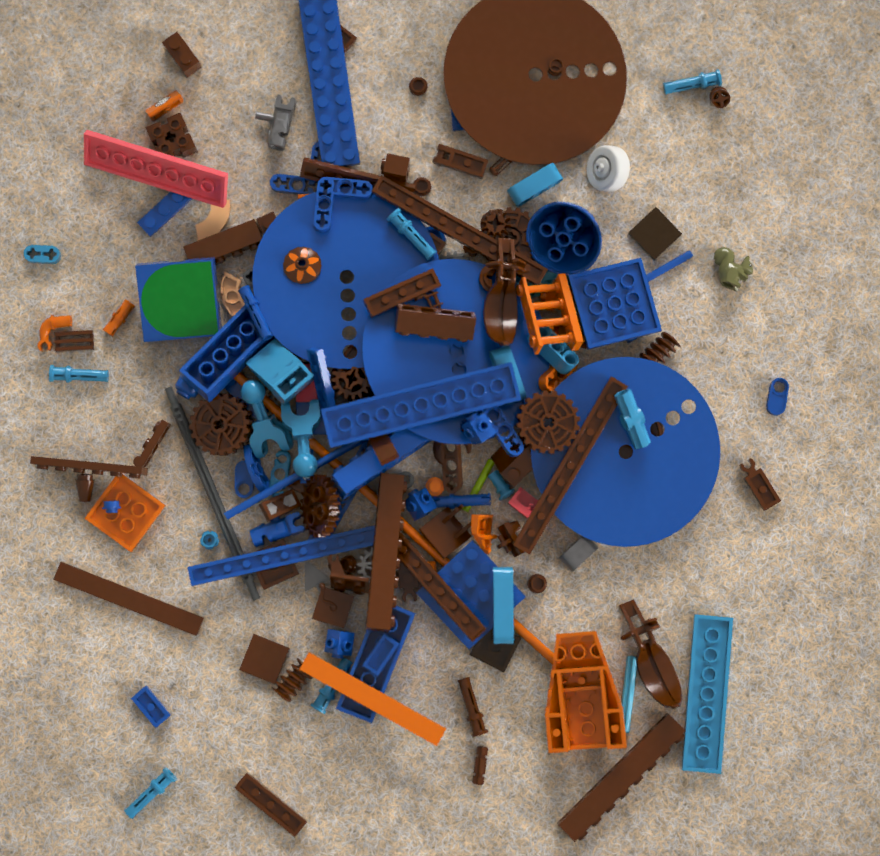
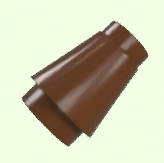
[75,474,95,502]

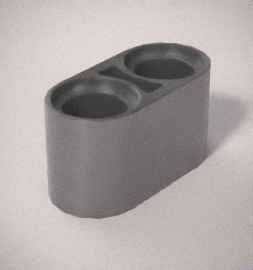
[559,536,599,572]

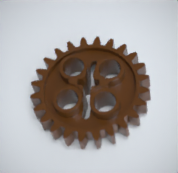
[300,475,340,538]

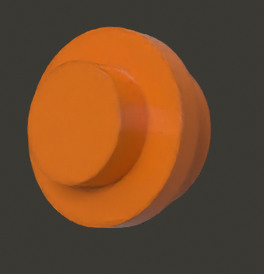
[425,477,444,496]

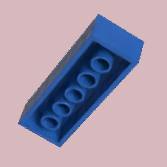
[179,306,275,403]
[331,429,432,500]
[336,605,416,723]

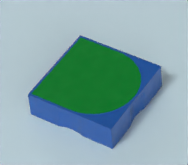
[135,257,222,342]

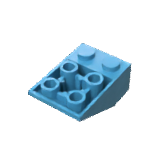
[245,339,314,406]

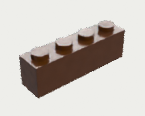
[183,219,262,265]
[394,304,476,342]

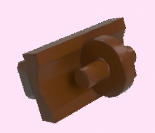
[496,520,524,557]

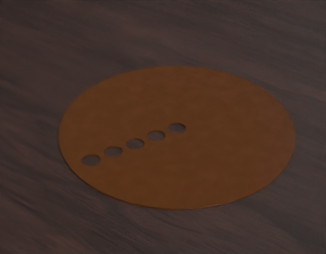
[443,0,627,165]

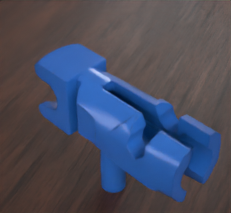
[249,512,306,547]

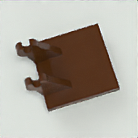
[419,504,472,559]
[328,554,369,595]

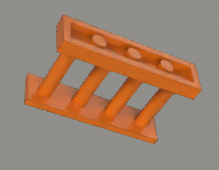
[516,273,584,355]

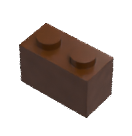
[162,32,202,78]
[381,153,410,182]

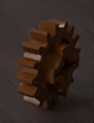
[331,358,371,401]

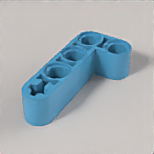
[493,567,514,644]

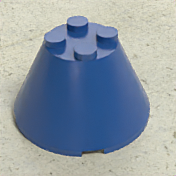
[526,202,602,275]

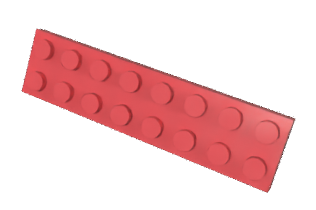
[84,130,228,208]

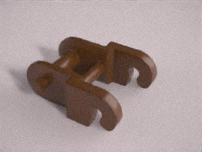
[414,291,444,308]

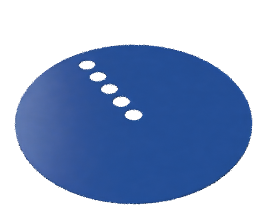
[252,186,439,369]
[362,259,549,444]
[531,357,720,547]

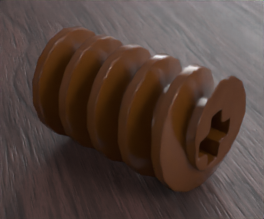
[639,332,681,364]
[272,658,313,702]

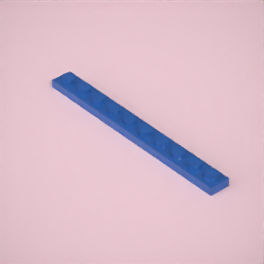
[187,525,375,586]

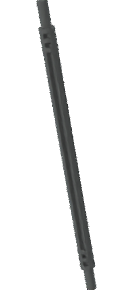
[165,387,260,601]

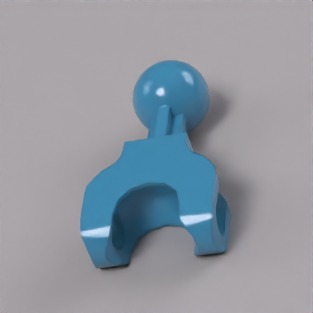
[241,380,294,459]
[281,399,321,478]

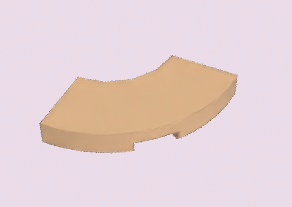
[195,200,231,241]
[220,272,245,317]

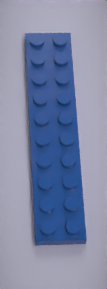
[299,0,360,167]
[321,362,521,448]

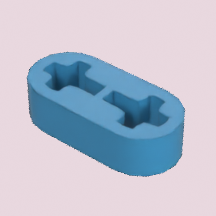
[24,245,61,264]

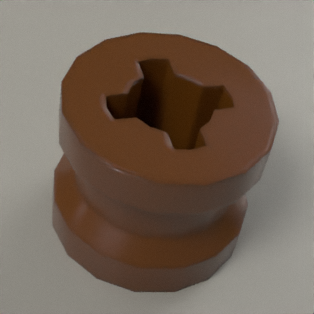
[709,86,730,108]

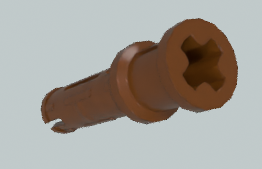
[457,677,489,737]

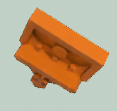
[471,514,497,554]

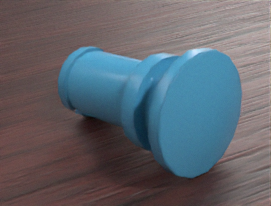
[488,470,515,501]

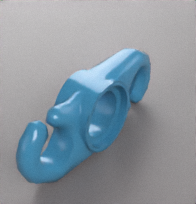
[269,450,292,497]

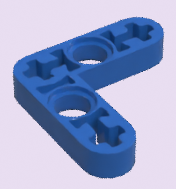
[270,142,326,195]
[313,177,373,233]

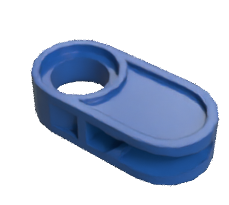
[766,378,789,416]
[235,460,254,499]

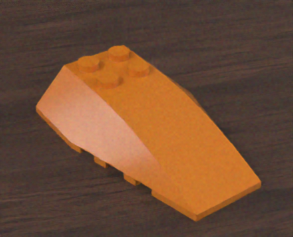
[545,631,627,753]

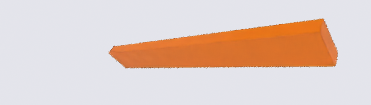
[299,652,446,746]

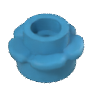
[200,531,219,550]

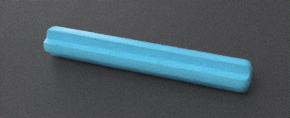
[621,656,637,733]

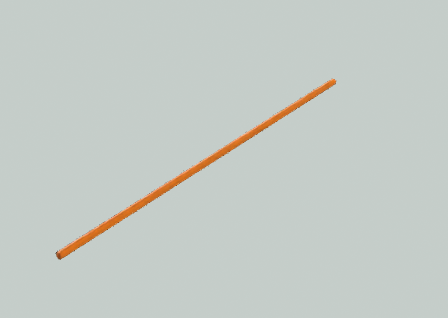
[234,372,554,665]

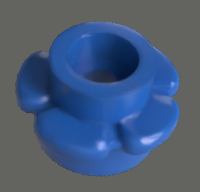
[102,501,121,513]

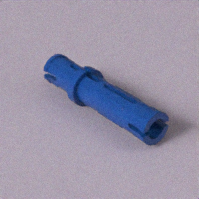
[238,285,273,341]
[433,493,491,509]

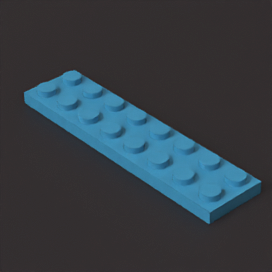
[681,614,733,774]

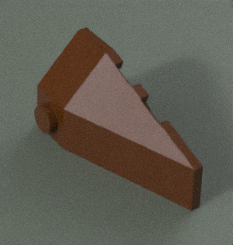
[491,437,533,487]

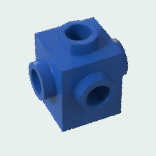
[461,412,496,445]
[405,488,438,521]
[324,629,355,659]

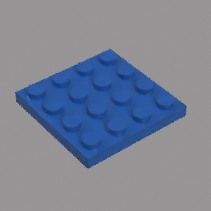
[567,258,662,350]
[416,540,526,649]

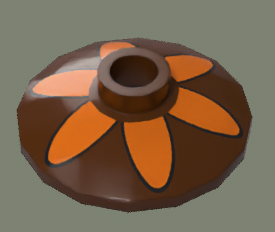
[283,247,322,284]

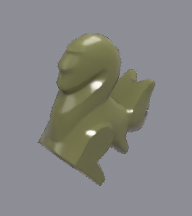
[714,247,753,292]

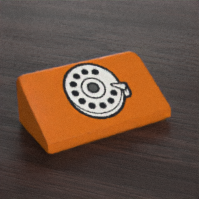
[145,90,184,121]

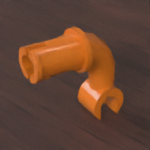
[38,315,73,351]

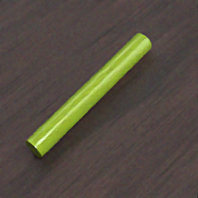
[462,458,495,512]

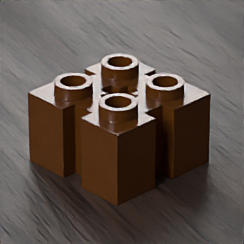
[145,113,198,158]

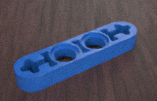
[479,406,524,457]

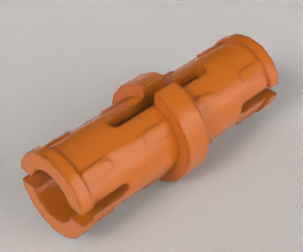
[103,299,135,337]

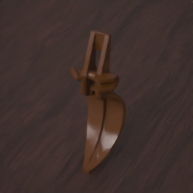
[483,238,526,346]
[619,599,682,709]

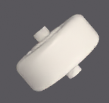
[586,145,630,192]

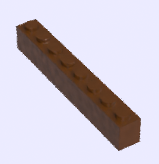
[365,473,407,632]
[557,713,685,842]

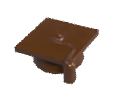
[312,583,354,628]

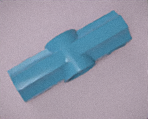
[614,389,651,449]

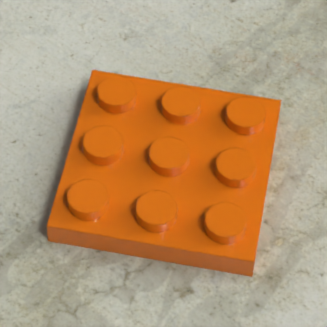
[84,474,166,552]

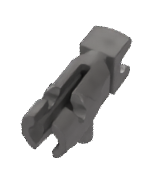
[255,94,296,151]

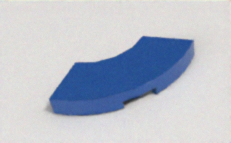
[243,444,270,492]

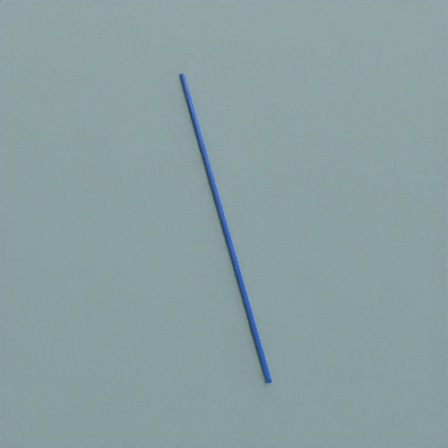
[224,250,693,520]

